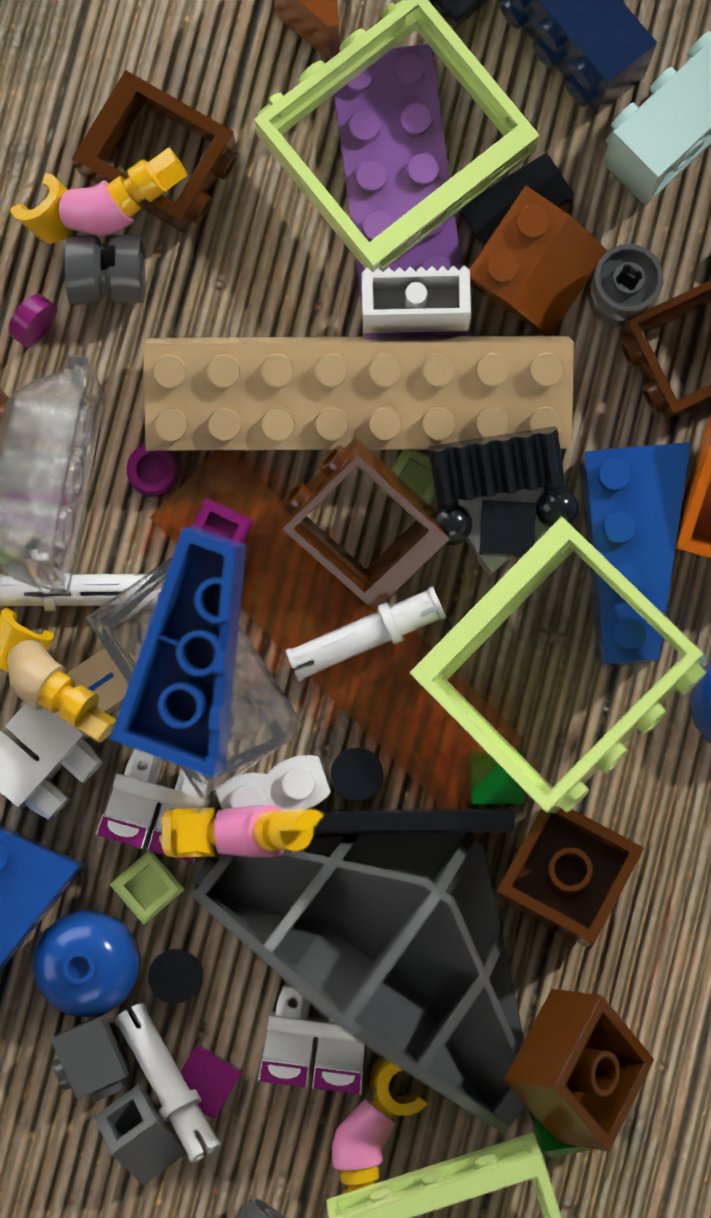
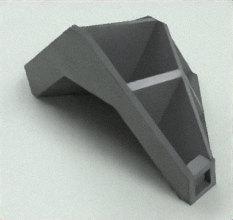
[192,832,526,1135]

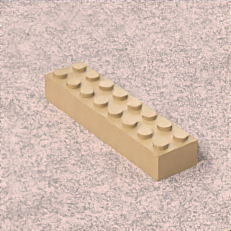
[143,336,574,451]

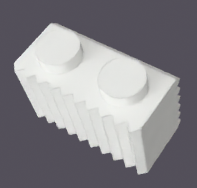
[362,265,471,333]

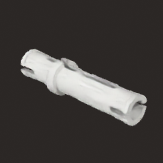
[0,569,157,611]
[286,586,446,682]
[114,1003,222,1163]

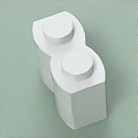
[216,755,332,810]

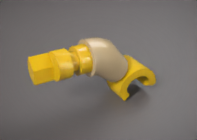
[0,607,116,742]

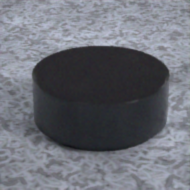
[331,748,383,801]
[148,948,203,1004]

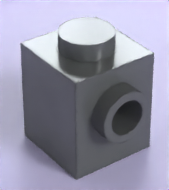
[51,1013,132,1102]
[94,1085,187,1185]

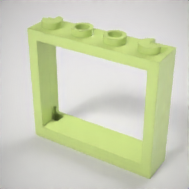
[254,0,540,273]
[410,517,709,813]
[326,1132,562,1218]

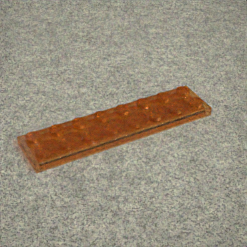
[150,450,523,809]

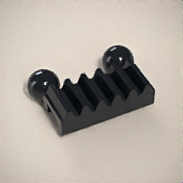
[428,426,579,546]

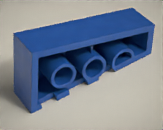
[579,442,691,668]
[110,526,246,778]
[0,825,87,972]

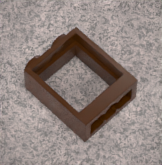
[72,70,239,234]
[619,280,711,423]
[281,437,450,611]

